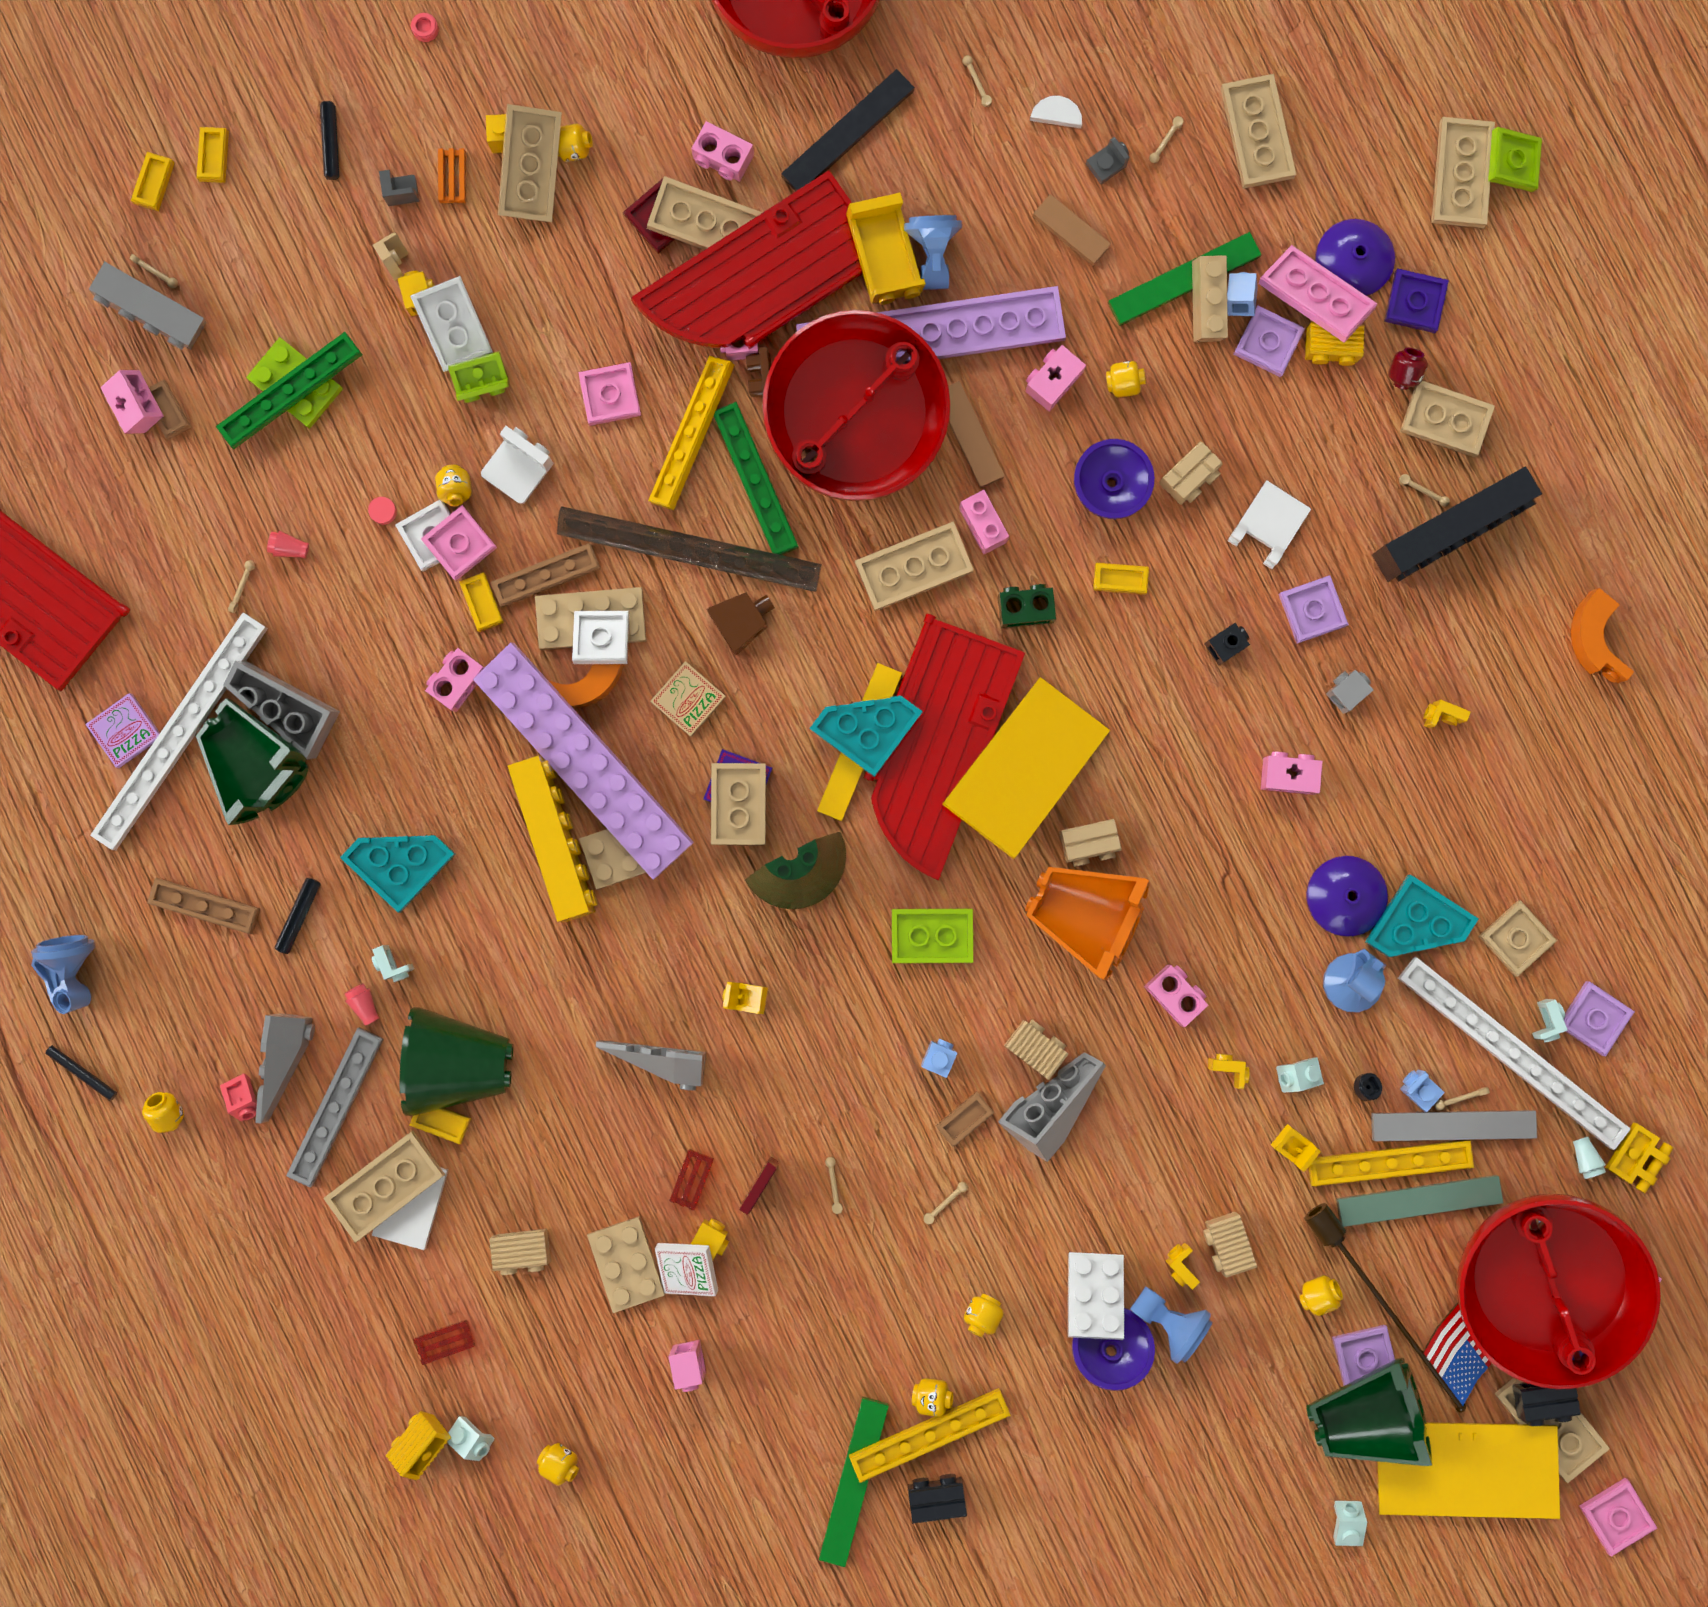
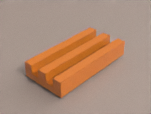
[438,148,466,203]

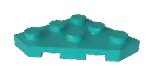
[809,696,923,777]
[340,835,456,913]
[1365,874,1479,957]

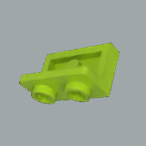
[448,351,509,403]

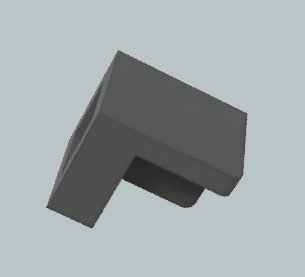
[379,170,420,206]

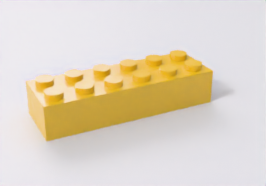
[508,755,598,922]

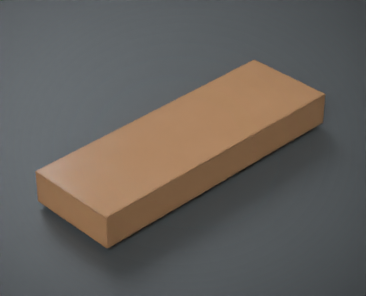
[1033,194,1111,266]

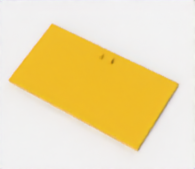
[942,677,1110,859]
[1377,1422,1560,1519]

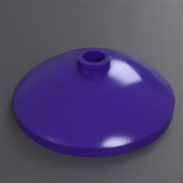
[1315,219,1395,296]
[1074,439,1155,519]
[1306,856,1388,936]
[1072,1308,1155,1391]

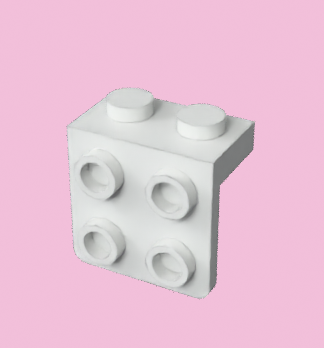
[481,426,554,504]

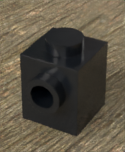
[1204,623,1250,666]

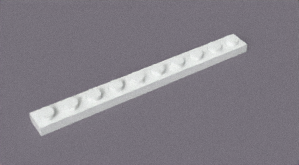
[90,613,268,851]
[1398,957,1630,1150]

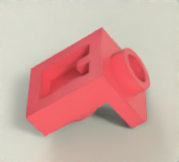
[220,1073,257,1121]

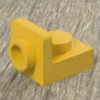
[1424,700,1471,728]

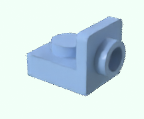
[1400,1070,1445,1112]

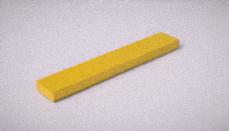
[648,356,735,510]
[817,663,902,821]
[1308,1140,1474,1186]
[849,1388,1011,1483]

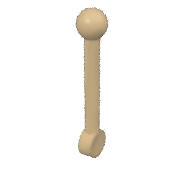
[962,55,992,107]
[1149,116,1183,163]
[129,254,178,288]
[1399,474,1450,507]
[228,560,255,613]
[1434,1087,1490,1111]
[825,1157,843,1214]
[923,1182,968,1224]

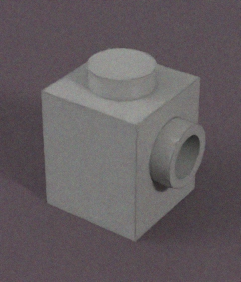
[1326,670,1373,714]

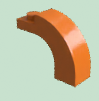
[1571,588,1634,683]
[548,664,625,709]

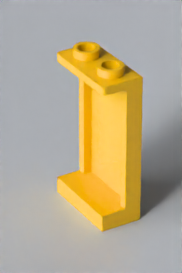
[846,193,926,305]

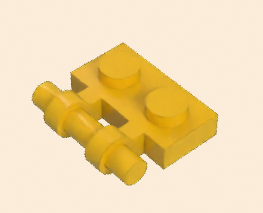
[1605,1122,1674,1194]

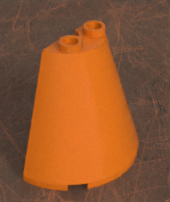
[1025,867,1150,980]

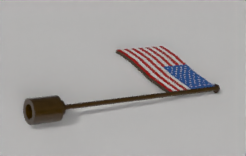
[1304,1203,1492,1413]

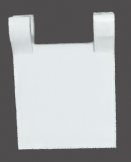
[1227,480,1311,569]

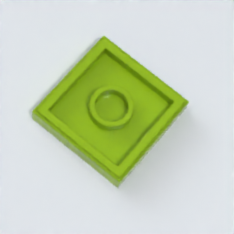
[1488,127,1542,192]

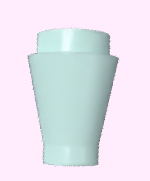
[1573,1137,1606,1179]

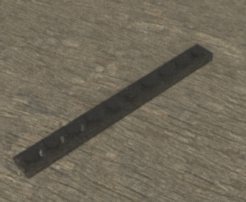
[557,506,822,592]

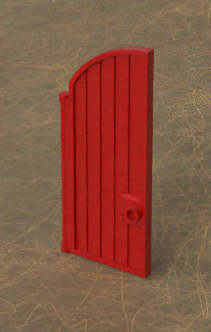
[631,170,863,349]
[0,509,130,692]
[863,613,1025,881]

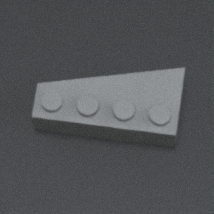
[89,261,206,350]
[223,661,340,760]

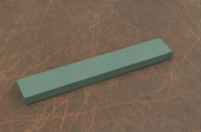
[1336,1175,1503,1227]

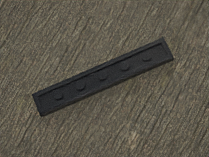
[781,69,915,192]

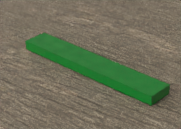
[1108,232,1262,326]
[216,332,363,449]
[714,402,799,558]
[819,1396,889,1567]

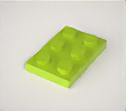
[246,337,343,429]
[892,909,973,963]

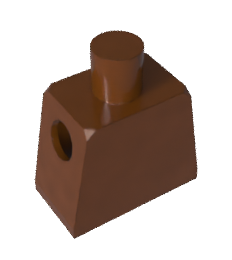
[706,592,775,656]

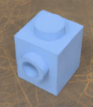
[1227,272,1258,316]
[921,1039,957,1078]

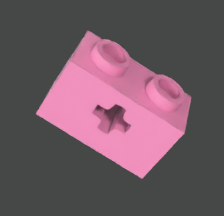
[1025,345,1086,412]
[100,370,164,434]
[1261,752,1322,795]

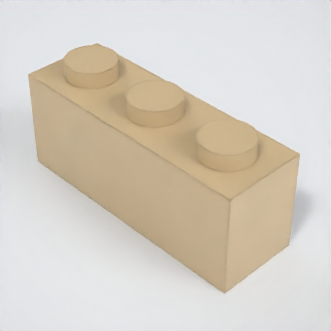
[1192,256,1228,342]

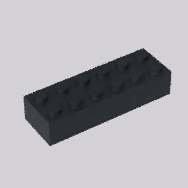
[1372,466,1542,582]

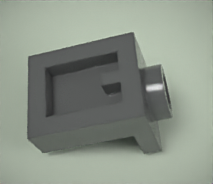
[1086,137,1130,184]

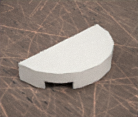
[1029,96,1082,129]

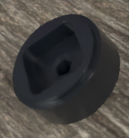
[1354,1073,1382,1101]

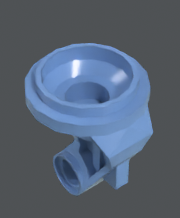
[904,215,962,290]
[31,935,95,1014]
[1323,949,1386,1012]
[1130,1286,1213,1364]

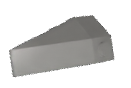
[256,1013,315,1124]
[596,1040,706,1090]
[998,1052,1106,1162]

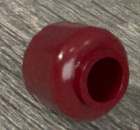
[1388,347,1428,390]

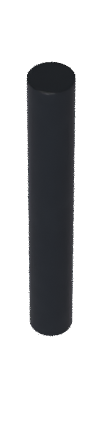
[45,1045,117,1101]

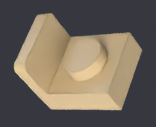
[373,232,408,281]

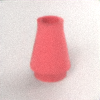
[267,531,309,559]
[344,983,379,1026]

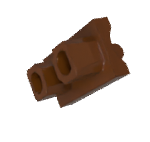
[746,347,774,397]

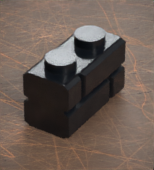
[1512,1383,1581,1426]
[907,1474,967,1524]

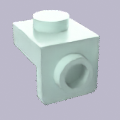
[372,945,414,982]
[1532,999,1568,1042]
[1276,1057,1324,1093]
[447,1416,495,1461]
[1333,1501,1367,1546]

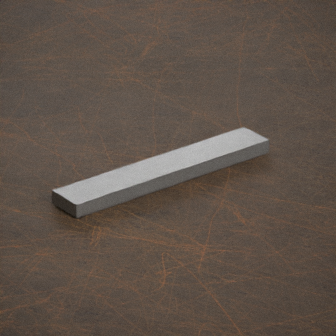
[286,1027,384,1188]
[1371,1110,1537,1141]

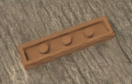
[948,381,1005,489]
[491,543,601,608]
[147,878,260,934]

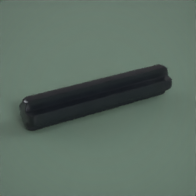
[320,101,340,180]
[275,878,320,954]

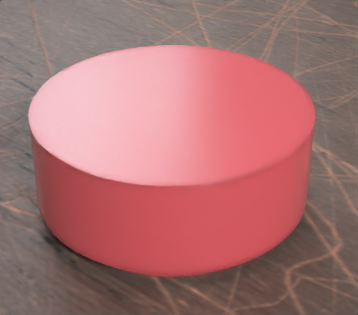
[411,13,439,42]
[368,497,397,525]

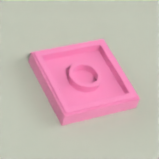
[578,362,641,426]
[421,505,497,581]
[1579,1478,1657,1556]

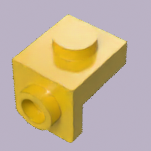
[723,982,768,1014]
[1208,1054,1250,1089]
[1271,1124,1321,1172]
[1166,1243,1200,1290]

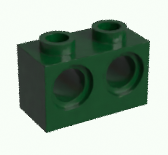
[998,584,1056,628]

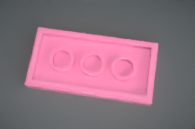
[1258,245,1377,343]

